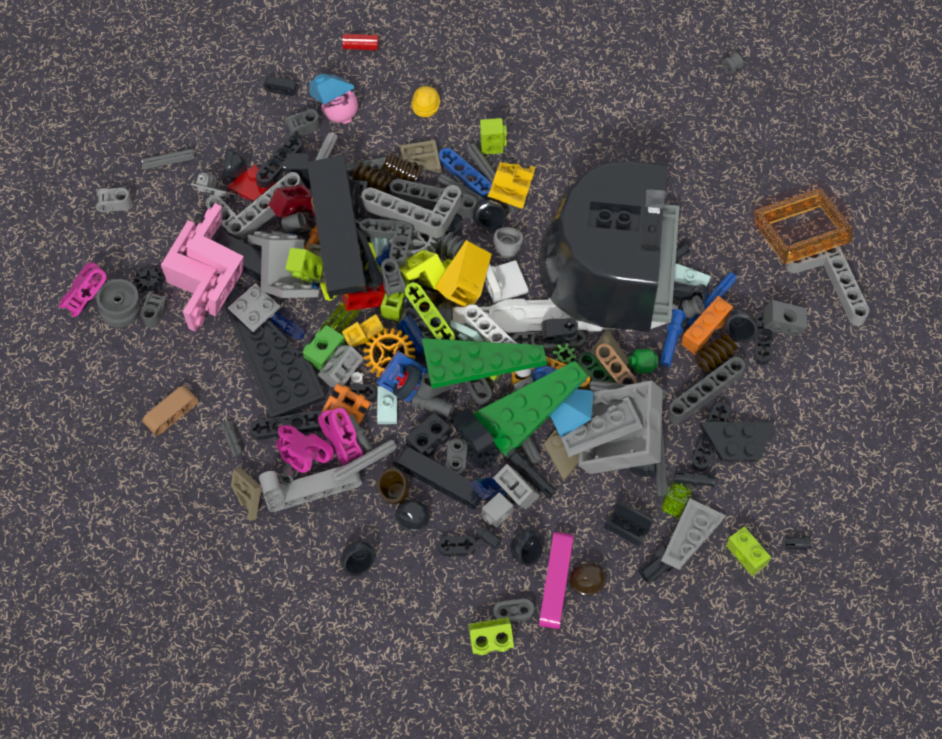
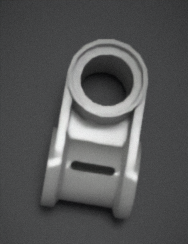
[96,188,133,212]

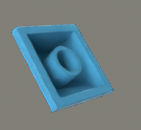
[309,74,354,105]
[551,389,594,437]

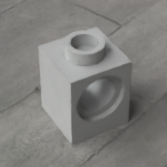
[482,492,513,528]

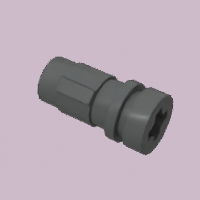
[412,391,454,418]

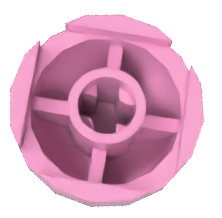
[321,91,358,124]

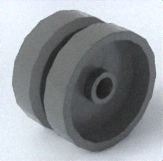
[96,279,141,328]

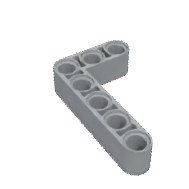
[206,172,304,240]
[362,185,462,238]
[785,240,869,326]
[259,465,362,512]

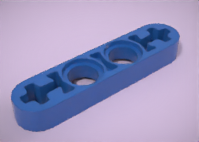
[439,148,492,198]

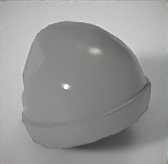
[493,227,523,258]

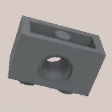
[764,300,807,336]

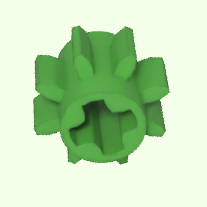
[553,343,576,364]

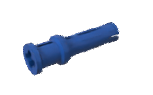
[659,309,687,367]

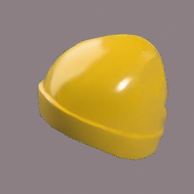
[411,86,440,117]

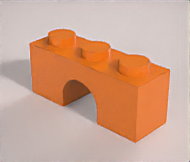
[681,296,733,355]

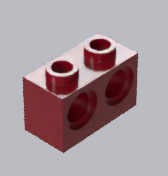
[268,184,312,217]

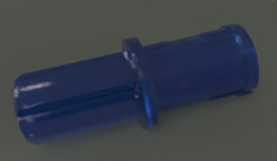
[271,312,306,340]

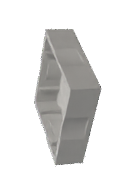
[578,380,663,474]

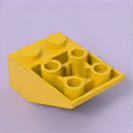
[435,240,492,307]

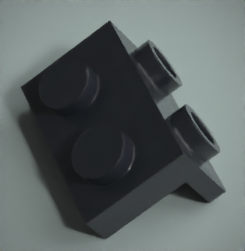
[604,501,654,547]

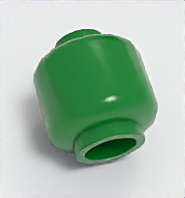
[628,349,658,374]

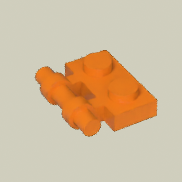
[321,384,371,425]

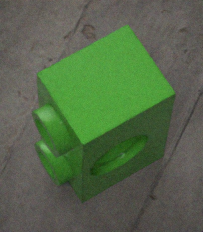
[303,325,346,371]

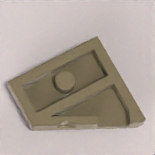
[400,140,441,173]
[231,468,261,521]

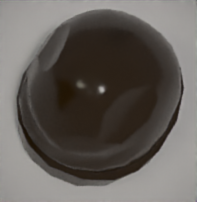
[377,468,409,505]
[569,563,607,596]

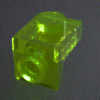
[661,483,692,518]

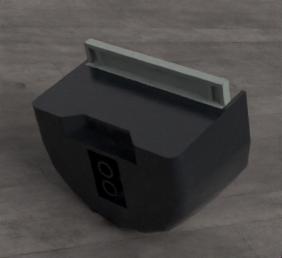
[538,161,680,332]

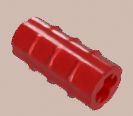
[343,34,379,51]

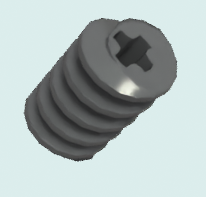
[436,231,465,259]

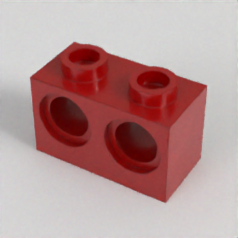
[341,283,385,311]

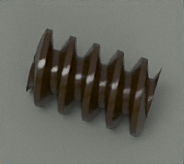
[380,152,421,182]
[352,162,394,193]
[694,335,737,374]

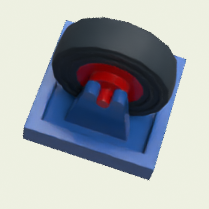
[376,350,428,402]

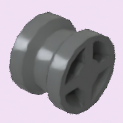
[722,52,744,74]
[682,295,705,318]

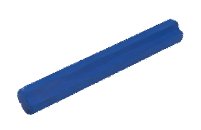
[687,272,737,327]

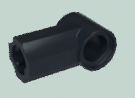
[673,281,709,303]
[638,545,674,584]

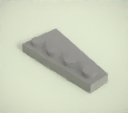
[561,396,643,457]

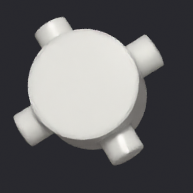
[350,372,364,384]

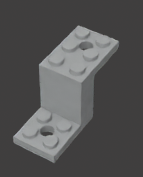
[247,231,319,298]

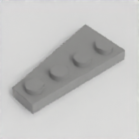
[661,499,726,570]

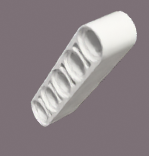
[463,304,532,377]

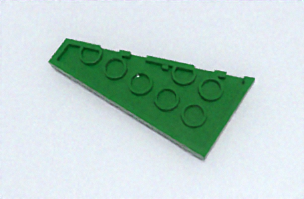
[422,338,547,389]
[473,361,589,457]

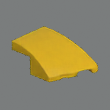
[488,162,536,209]

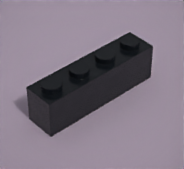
[211,229,262,282]

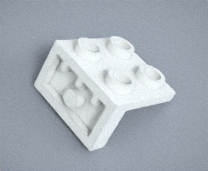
[485,261,528,304]

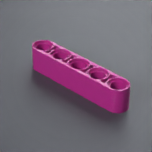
[539,532,574,629]

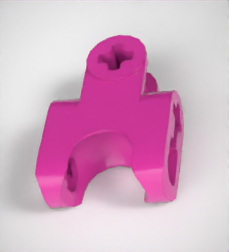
[58,262,106,317]
[318,408,363,466]
[275,425,334,473]

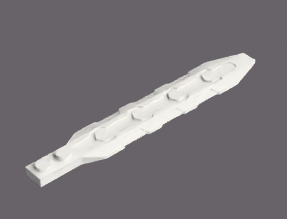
[452,298,678,333]

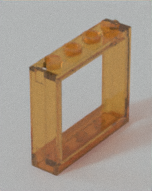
[754,188,853,265]

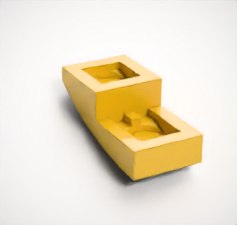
[342,314,385,347]

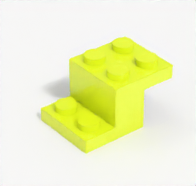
[392,249,452,289]

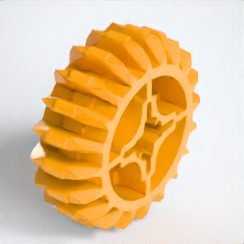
[364,328,415,378]

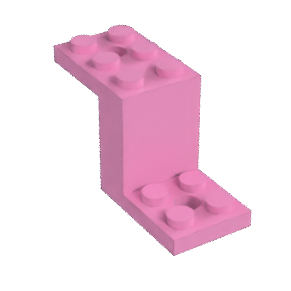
[186,203,244,317]
[161,221,219,332]

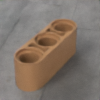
[594,343,637,384]
[142,386,198,436]

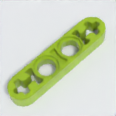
[405,283,456,340]

